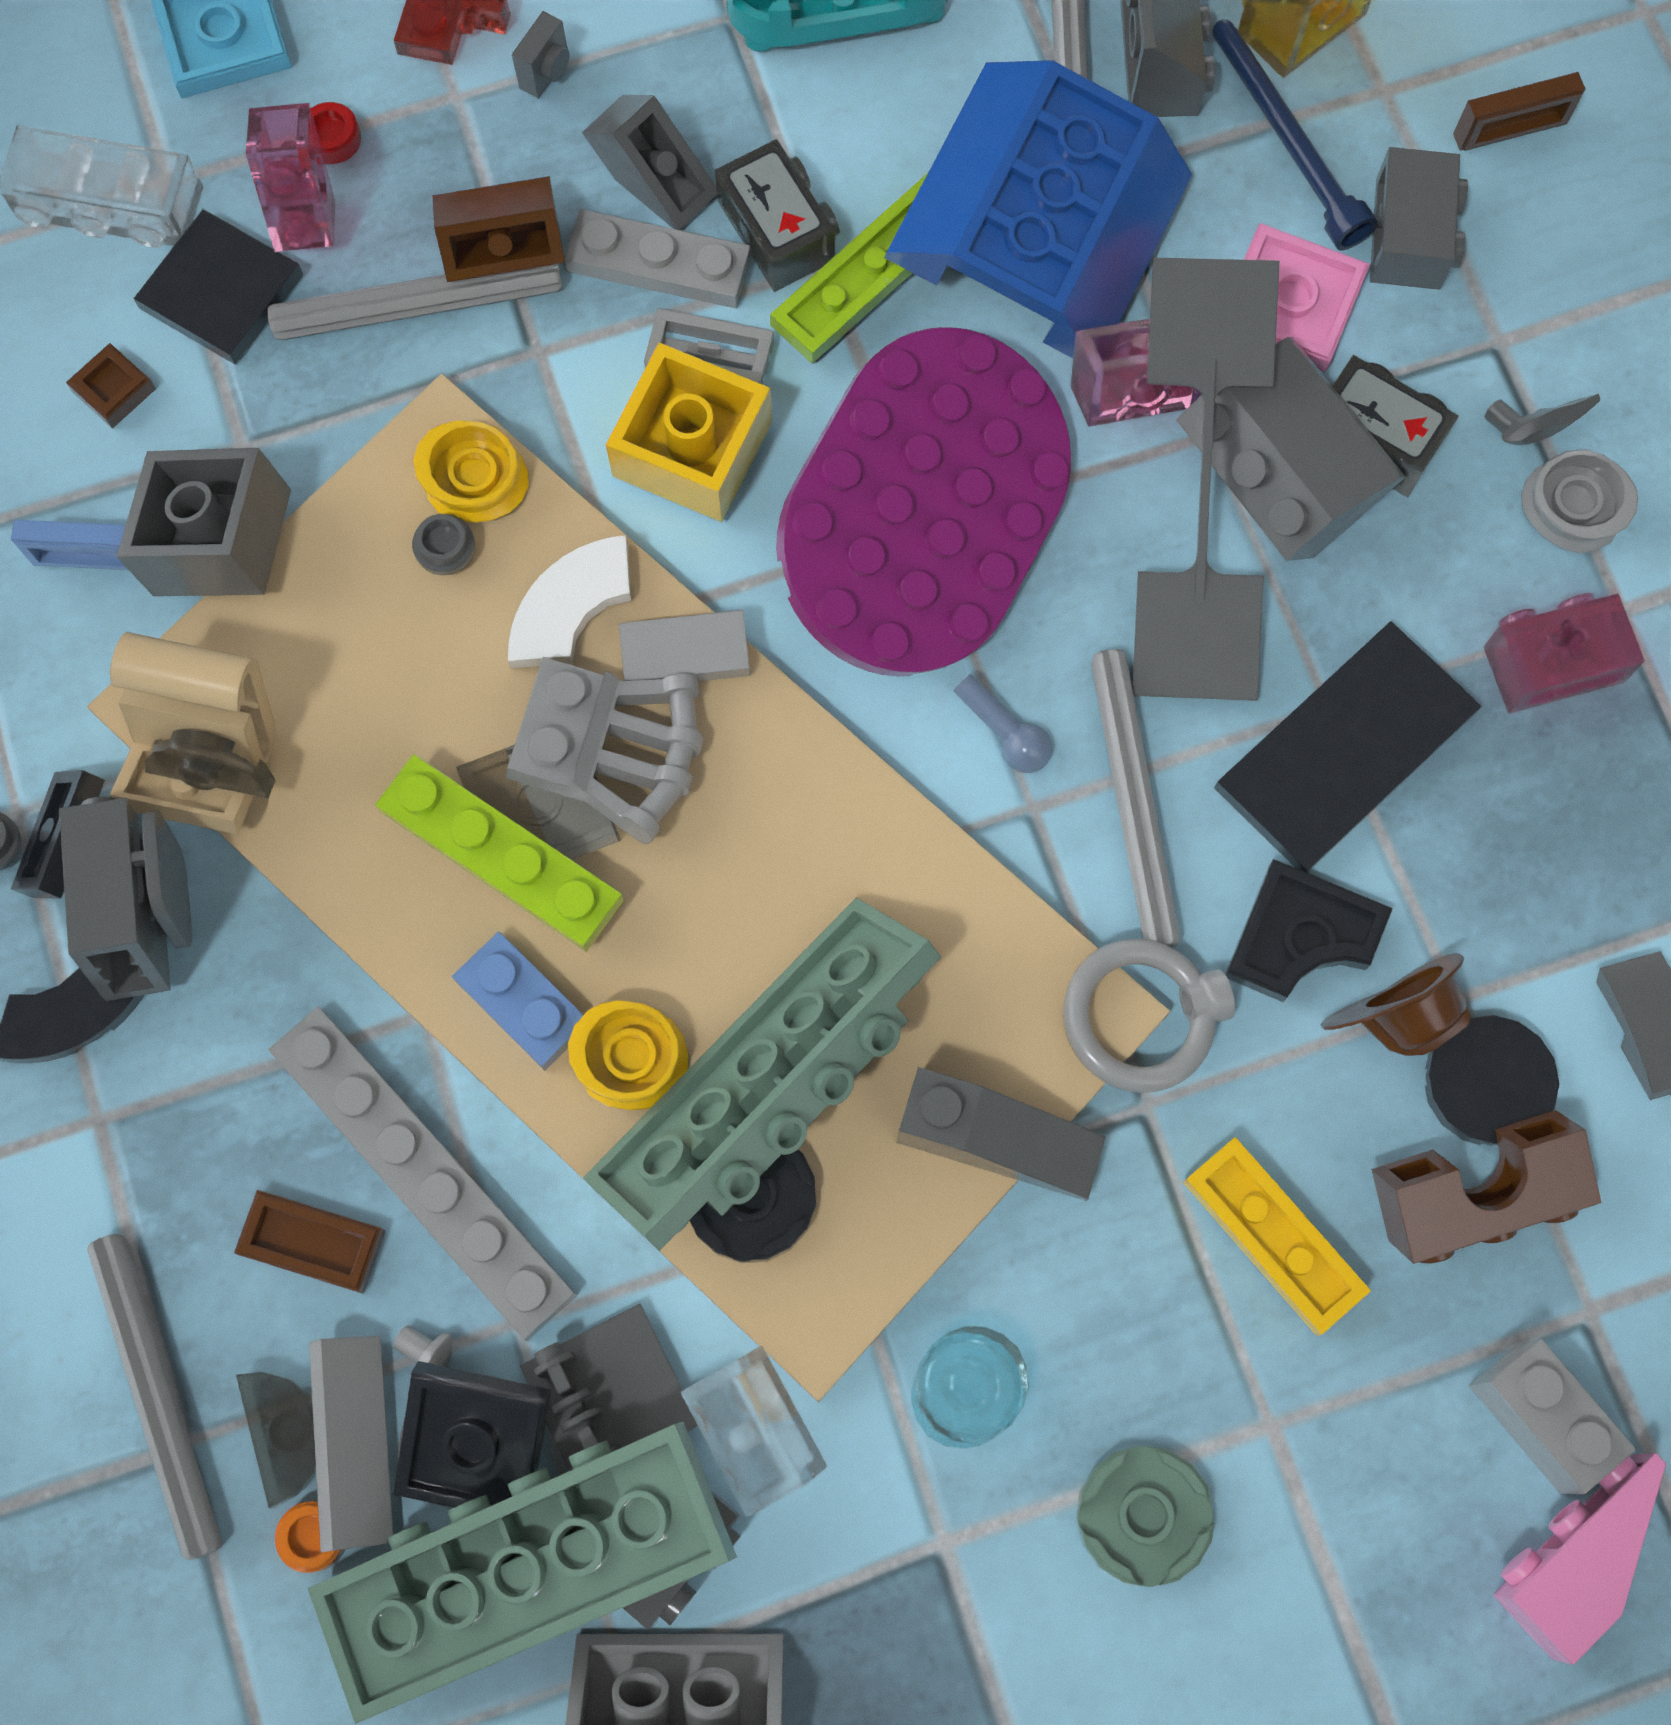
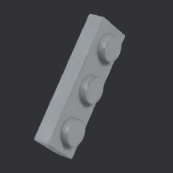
[564,209,751,309]

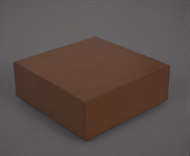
[66,343,156,429]

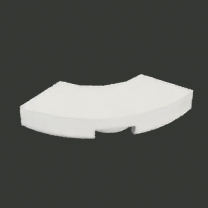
[508,535,631,668]

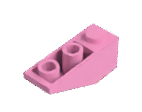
[1493,1453,1666,1665]

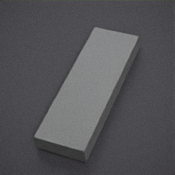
[309,1336,393,1552]

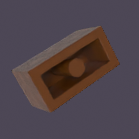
[432,176,565,282]

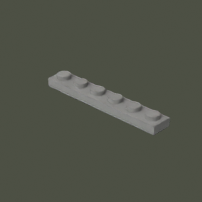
[268,1006,577,1341]

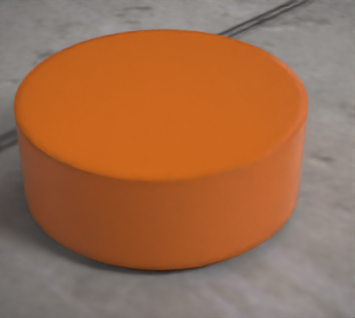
[275,1501,345,1573]

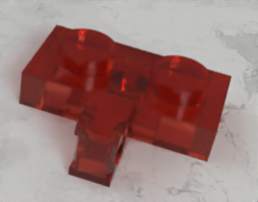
[393,0,511,65]

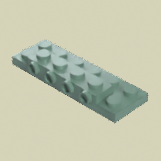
[583,897,941,1251]
[308,1422,737,1724]

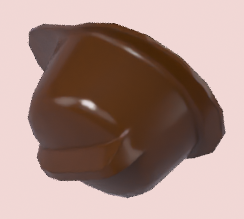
[1320,953,1470,1056]

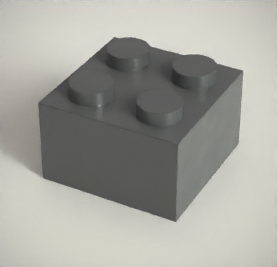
[116,448,291,596]

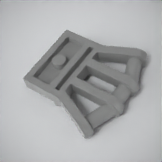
[505,657,704,844]

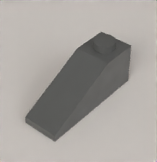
[897,1067,1106,1201]

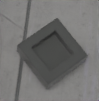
[512,11,570,99]

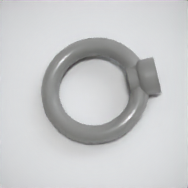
[1063,939,1235,1093]

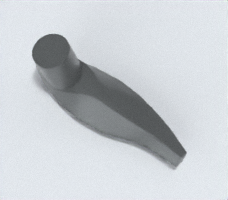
[1484,393,1600,445]

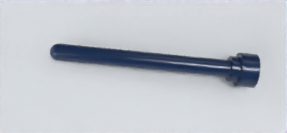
[1212,19,1378,251]

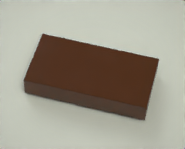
[1453,72,1586,151]
[234,1190,386,1294]

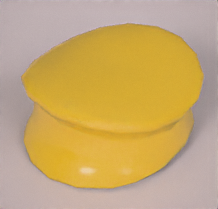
[413,420,529,523]
[568,1000,689,1111]

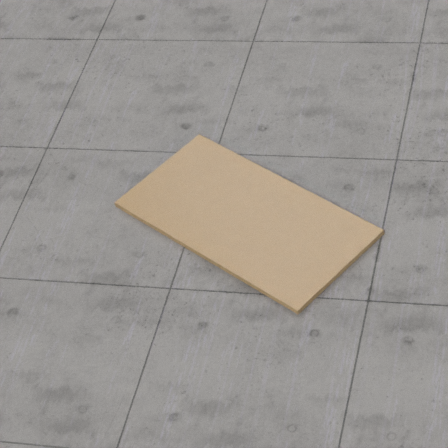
[87,373,1170,1403]

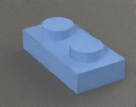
[451,931,583,1071]

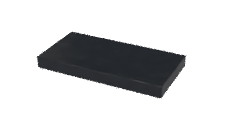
[1214,621,1482,873]

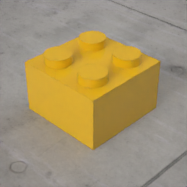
[606,342,773,522]

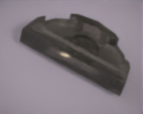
[145,729,276,799]
[236,1372,316,1509]

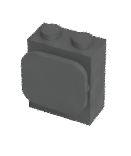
[59,796,192,1001]

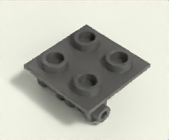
[520,1303,700,1471]

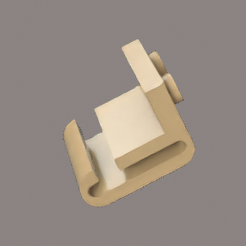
[110,632,276,835]

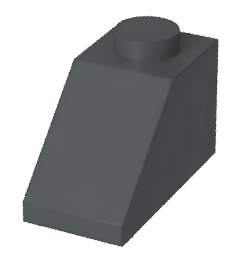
[582,95,719,230]

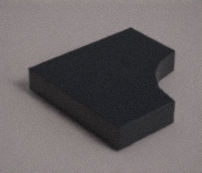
[1225,859,1393,1002]

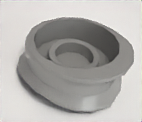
[1521,449,1638,553]

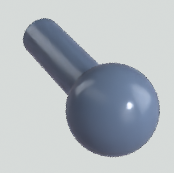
[953,673,1052,773]

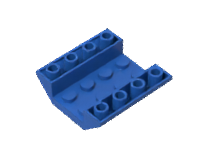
[884,60,1192,370]

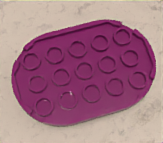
[776,327,1071,677]

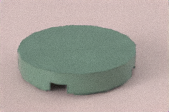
[1076,1446,1214,1587]

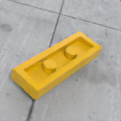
[1182,1137,1371,1336]

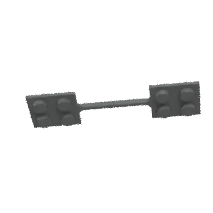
[1132,257,1280,701]

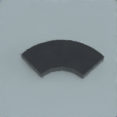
[0,968,144,1063]

